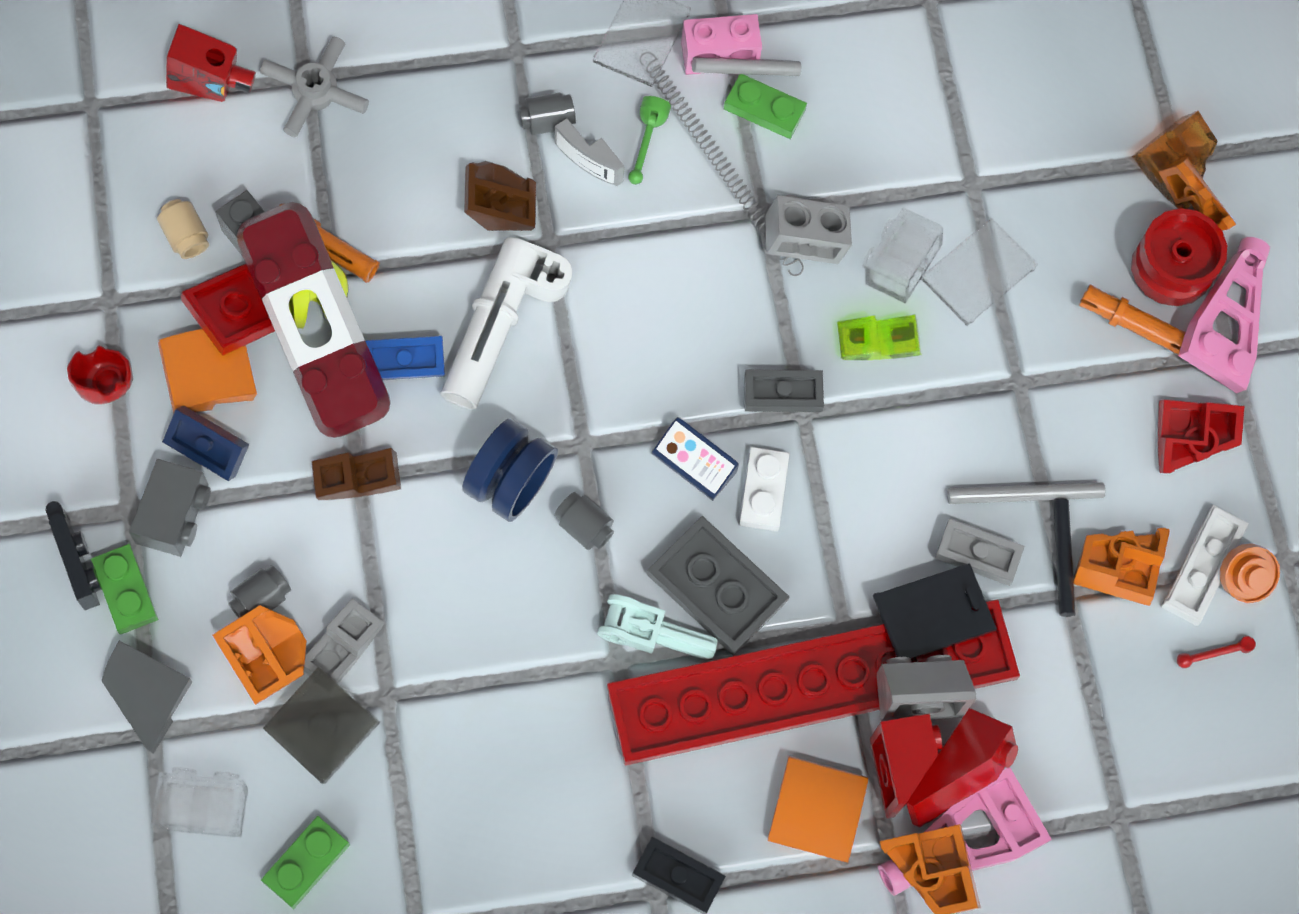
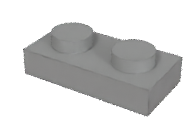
[935,519,1025,586]

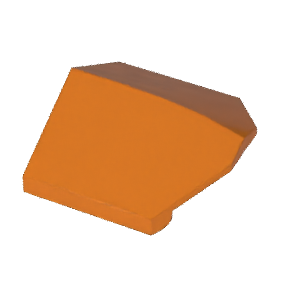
[212,605,307,705]

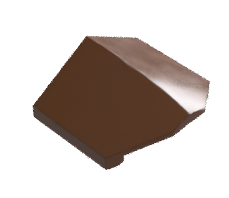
[464,161,536,231]

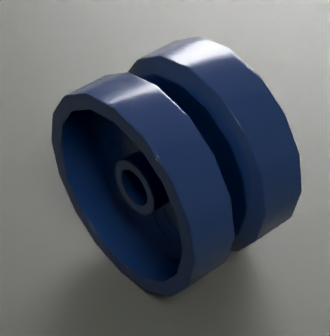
[462,419,558,522]

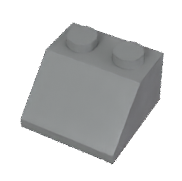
[877,655,976,722]

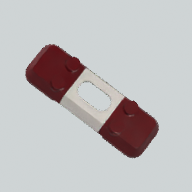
[237,202,391,438]

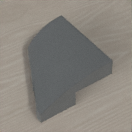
[102,640,192,754]

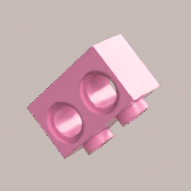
[681,14,762,75]

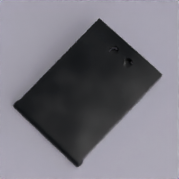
[873,563,997,659]

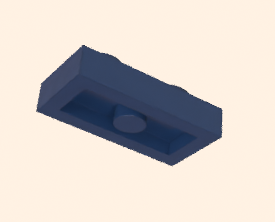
[162,405,249,481]

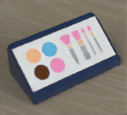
[652,417,739,501]

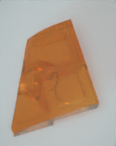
[1132,111,1218,209]

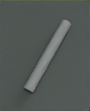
[692,57,801,76]

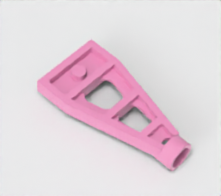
[1178,237,1270,393]
[878,767,1052,896]

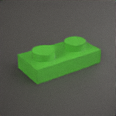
[724,74,807,140]
[91,544,159,635]
[261,816,350,910]

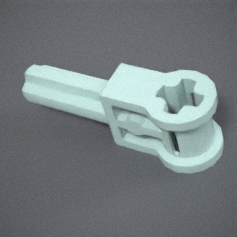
[597,594,717,660]

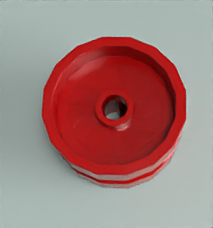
[1131,208,1228,307]

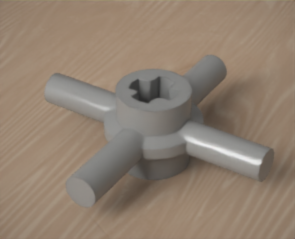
[260,37,369,137]

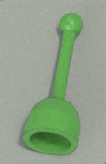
[628,96,671,185]

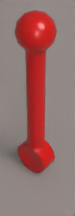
[1177,636,1256,668]

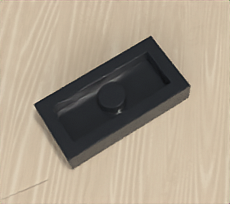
[632,837,726,914]

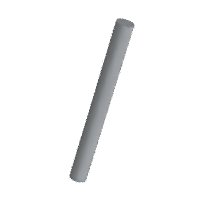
[947,482,1105,504]

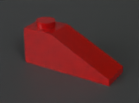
[906,708,1018,828]

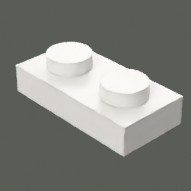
[739,447,790,531]

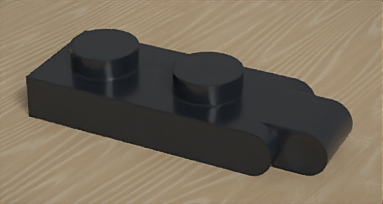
[45,501,102,610]

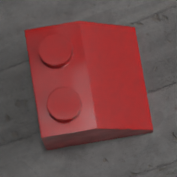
[869,713,942,819]

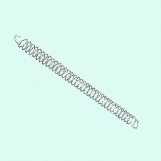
[639,52,804,276]

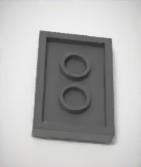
[647,515,790,656]

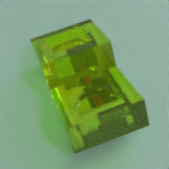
[837,314,922,360]

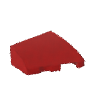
[1158,400,1245,474]

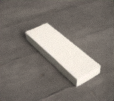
[1162,505,1249,626]

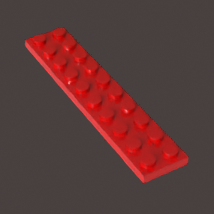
[607,600,1020,766]

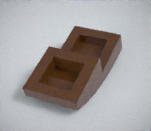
[312,448,401,500]

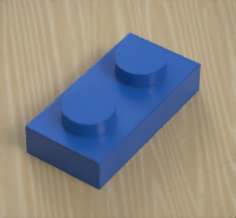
[365,336,445,380]

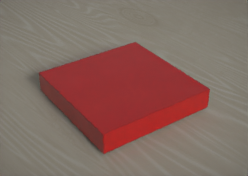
[181,263,275,356]

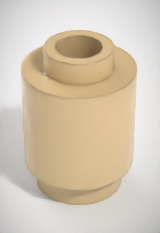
[157,199,209,259]

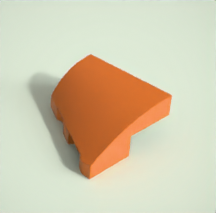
[1158,156,1236,231]
[1074,528,1170,606]
[880,824,981,914]

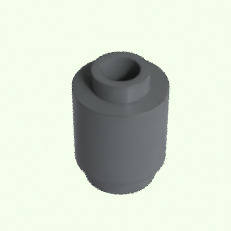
[519,92,576,136]
[554,492,614,550]
[228,565,291,618]

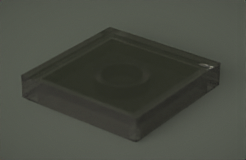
[263,666,380,784]

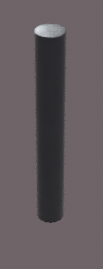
[1053,499,1076,617]

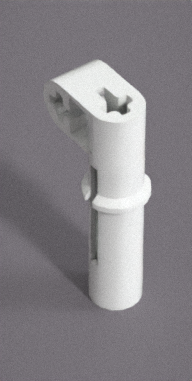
[440,237,572,409]

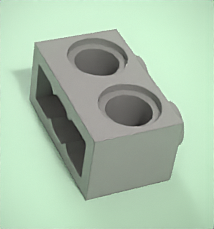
[765,195,852,264]

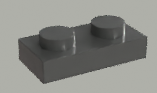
[744,370,824,412]

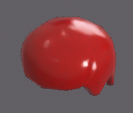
[67,346,133,405]

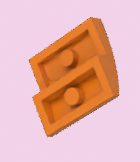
[158,329,257,414]
[768,756,869,863]

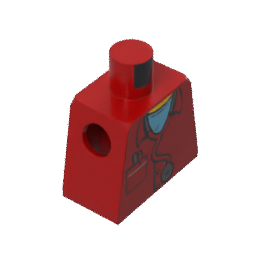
[166,24,256,102]

